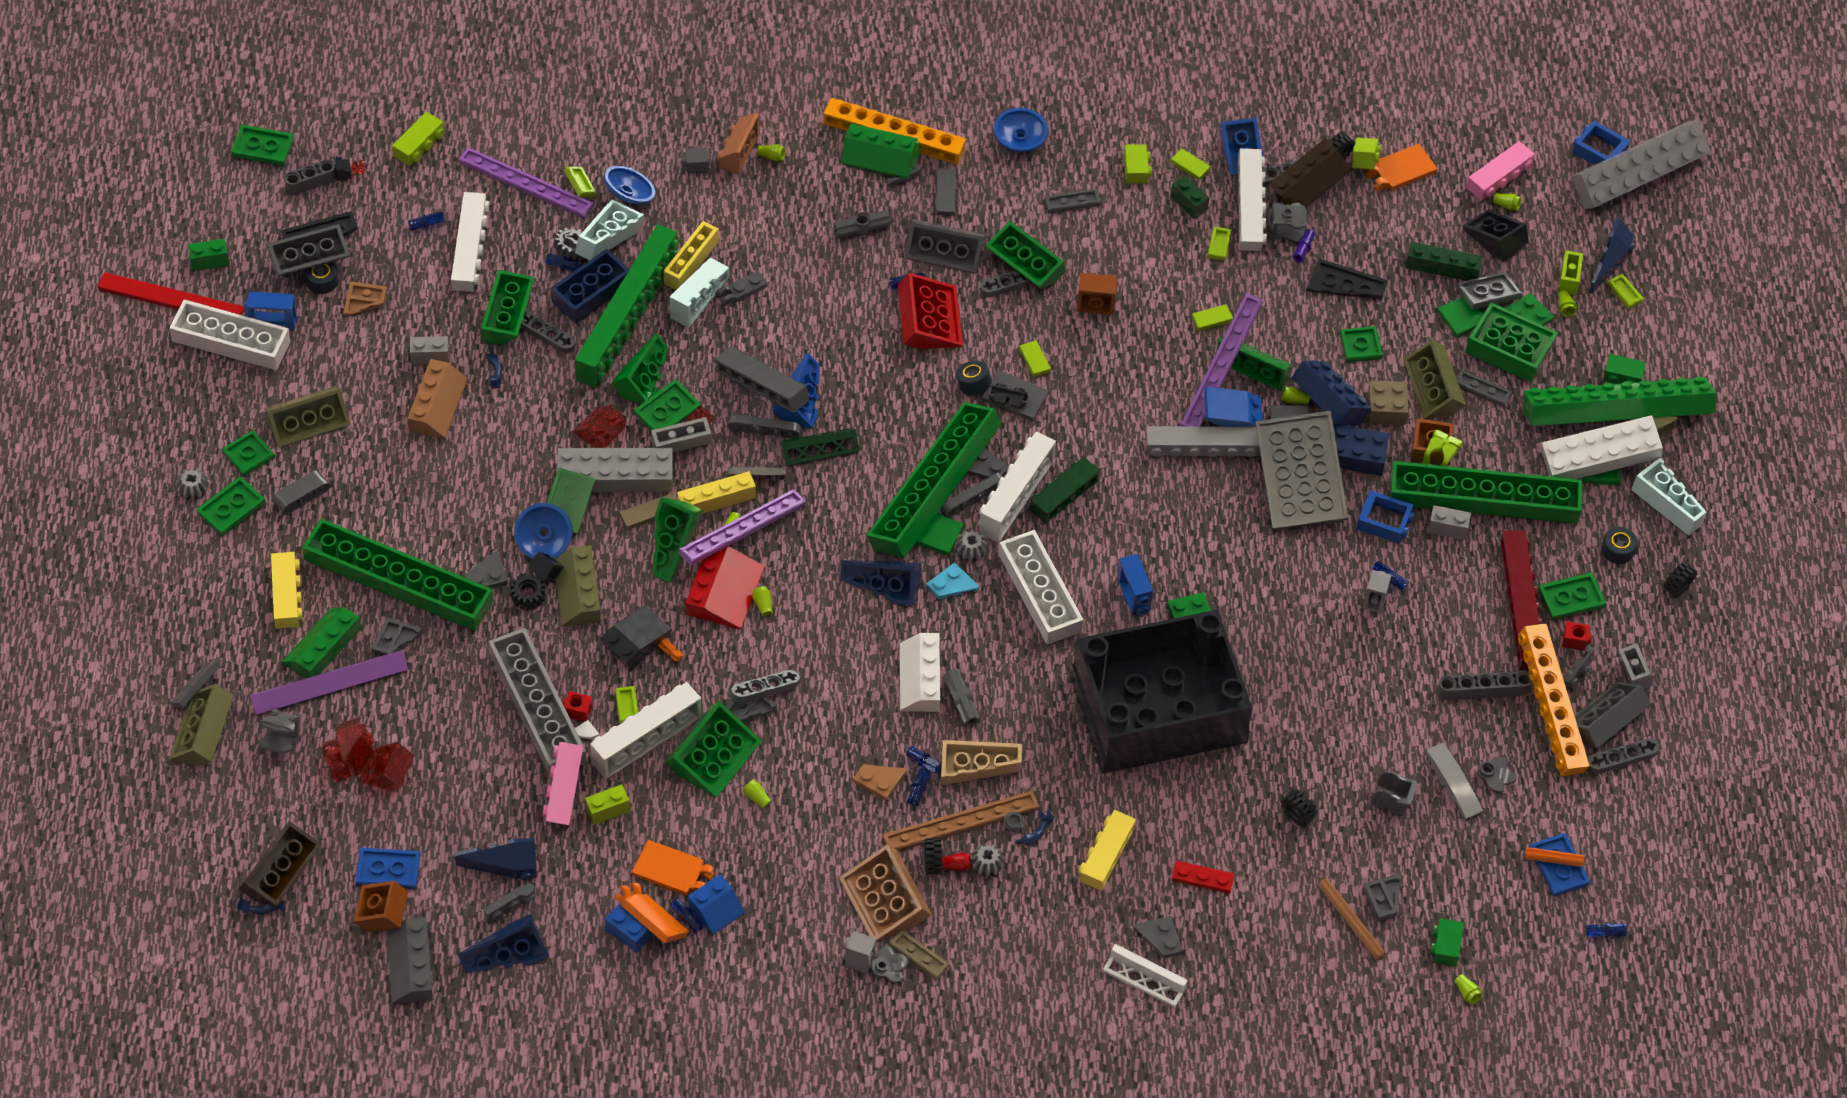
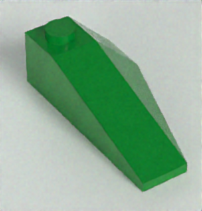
[611,333,668,404]
[653,497,703,583]

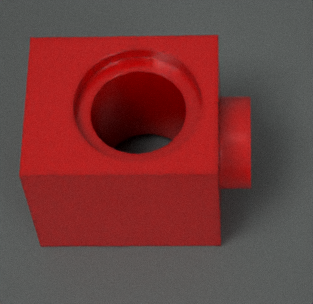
[1562,621,1592,651]
[562,691,593,722]

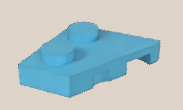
[926,563,979,599]

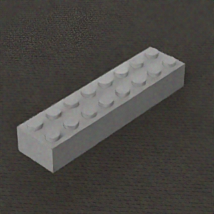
[1571,119,1711,209]
[488,628,587,776]

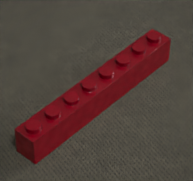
[1500,530,1543,670]

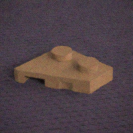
[853,764,907,801]

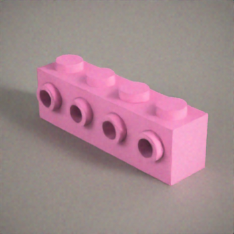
[1466,141,1535,201]
[542,742,583,825]

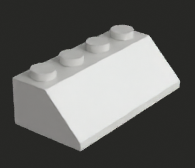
[900,633,940,712]

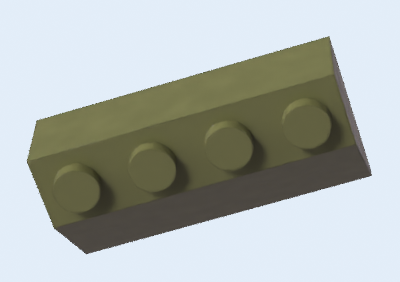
[1404,340,1466,419]
[264,386,351,447]
[555,545,601,627]
[169,683,233,766]

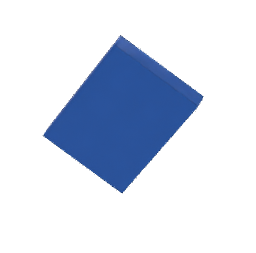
[1529,833,1591,897]
[355,847,421,890]

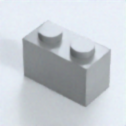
[410,336,449,365]
[1428,505,1471,540]
[1363,570,1391,613]
[1619,643,1653,689]
[843,931,876,974]

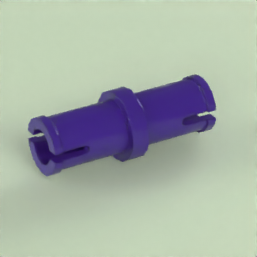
[1292,229,1316,262]

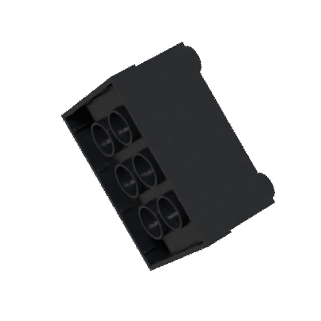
[1070,609,1253,774]

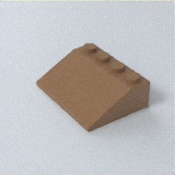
[839,844,932,942]

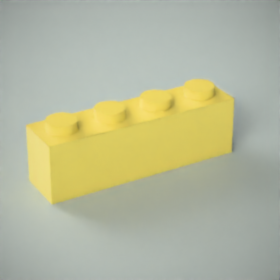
[664,221,719,290]
[677,471,756,514]
[271,552,303,629]
[1078,810,1136,891]

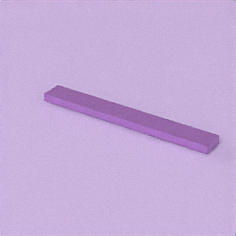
[458,147,593,219]
[1181,293,1263,427]
[679,489,806,565]
[250,650,408,715]

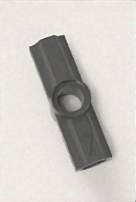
[833,210,891,238]
[943,669,980,727]

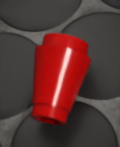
[942,852,971,871]

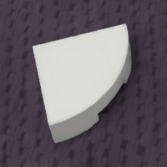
[575,720,599,740]

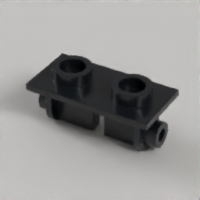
[989,383,1029,408]

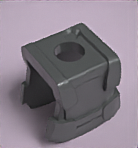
[1270,203,1307,242]
[258,709,300,754]
[1371,770,1417,816]

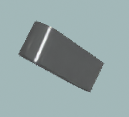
[284,159,336,195]
[273,471,330,515]

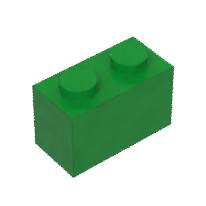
[188,239,229,271]
[1603,353,1646,384]
[1430,918,1464,967]

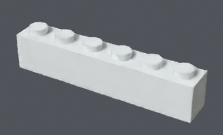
[1238,149,1266,251]
[451,192,489,292]

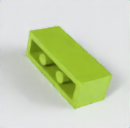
[392,111,444,166]

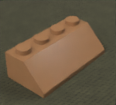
[407,359,468,439]

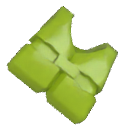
[1422,430,1463,466]

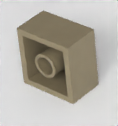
[1367,380,1408,425]

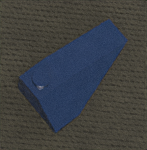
[1589,217,1635,293]
[840,560,921,605]
[454,838,537,881]
[457,914,549,973]

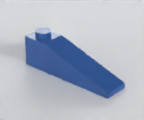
[772,353,820,429]

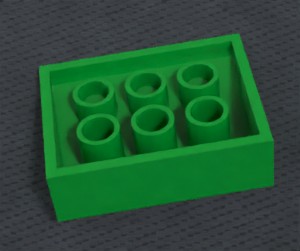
[1465,303,1558,382]
[665,701,762,798]

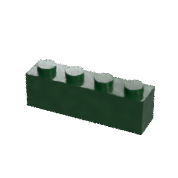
[1405,242,1483,281]
[1030,457,1100,523]

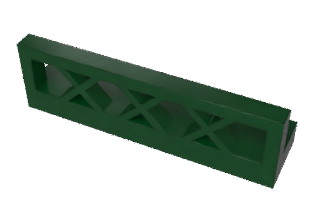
[779,427,859,465]

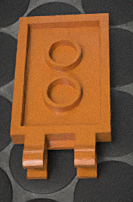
[1364,143,1438,192]
[632,840,714,896]
[614,883,689,943]

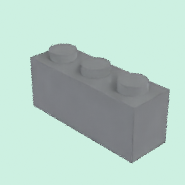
[651,417,711,453]

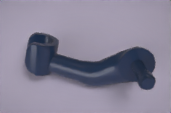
[486,345,503,387]
[1016,810,1054,846]
[237,899,286,915]

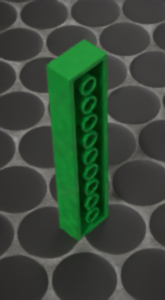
[575,224,679,388]
[1523,377,1717,426]
[867,402,1001,558]
[1389,461,1582,524]
[302,519,494,631]

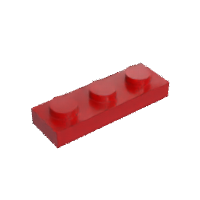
[1171,861,1235,894]

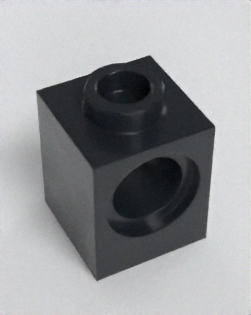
[528,552,564,583]

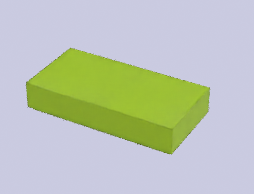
[1171,148,1211,181]
[564,167,596,197]
[1207,226,1231,261]
[1607,274,1644,309]
[1192,304,1233,331]
[1019,340,1051,377]
[615,686,638,724]

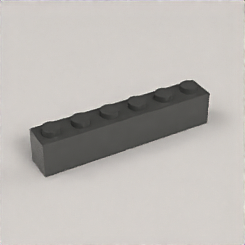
[715,346,810,413]

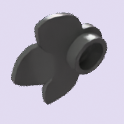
[1477,757,1516,792]
[871,946,909,983]

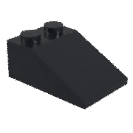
[1462,209,1529,259]
[600,605,672,671]

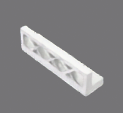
[1103,944,1188,1008]

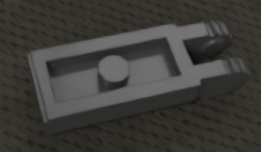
[715,271,768,306]
[484,883,535,924]

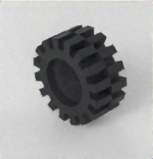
[1329,131,1355,160]
[1663,561,1698,598]
[510,573,546,610]
[1280,789,1318,827]
[924,838,943,875]

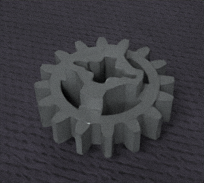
[553,227,583,260]

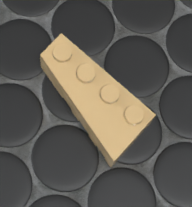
[941,740,1022,785]

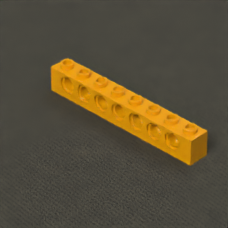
[823,98,966,165]
[1518,624,1589,777]

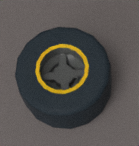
[304,262,339,294]
[956,360,992,395]
[1601,527,1638,564]

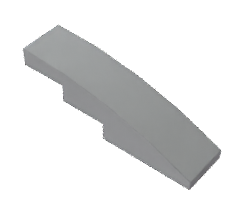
[1425,743,1483,819]

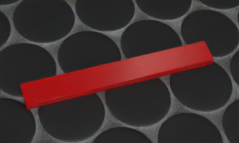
[97,272,245,315]

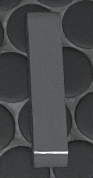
[1436,671,1533,700]

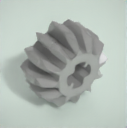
[176,467,209,500]
[955,529,988,562]
[970,842,1005,877]

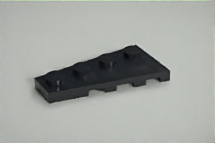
[281,211,357,239]
[1307,258,1388,299]

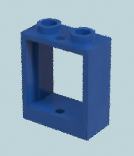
[1572,121,1630,165]
[244,292,297,331]
[1356,490,1415,544]
[1117,553,1153,616]

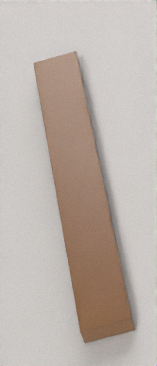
[882,791,1039,851]

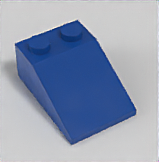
[1219,117,1265,175]
[1204,387,1263,427]

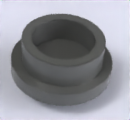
[1003,812,1023,832]

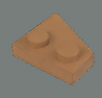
[343,281,387,316]

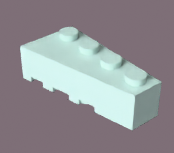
[575,200,644,260]
[669,258,729,328]
[1631,458,1706,536]

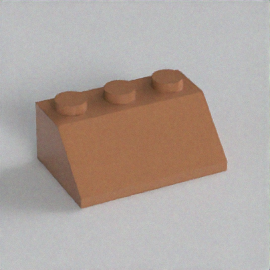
[717,112,759,175]

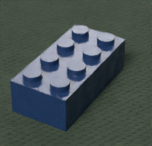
[550,249,630,324]
[1291,360,1372,426]
[1333,423,1390,476]

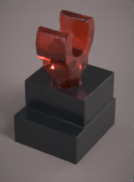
[335,157,365,181]

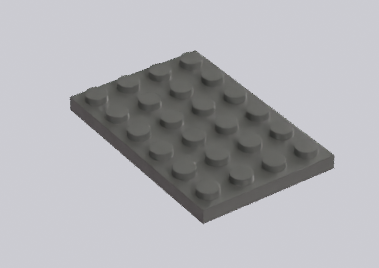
[1255,411,1348,531]

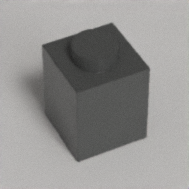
[682,148,709,173]

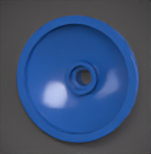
[994,108,1048,152]
[604,166,655,205]
[514,503,572,559]

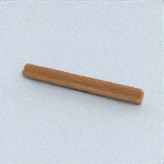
[1319,878,1385,959]

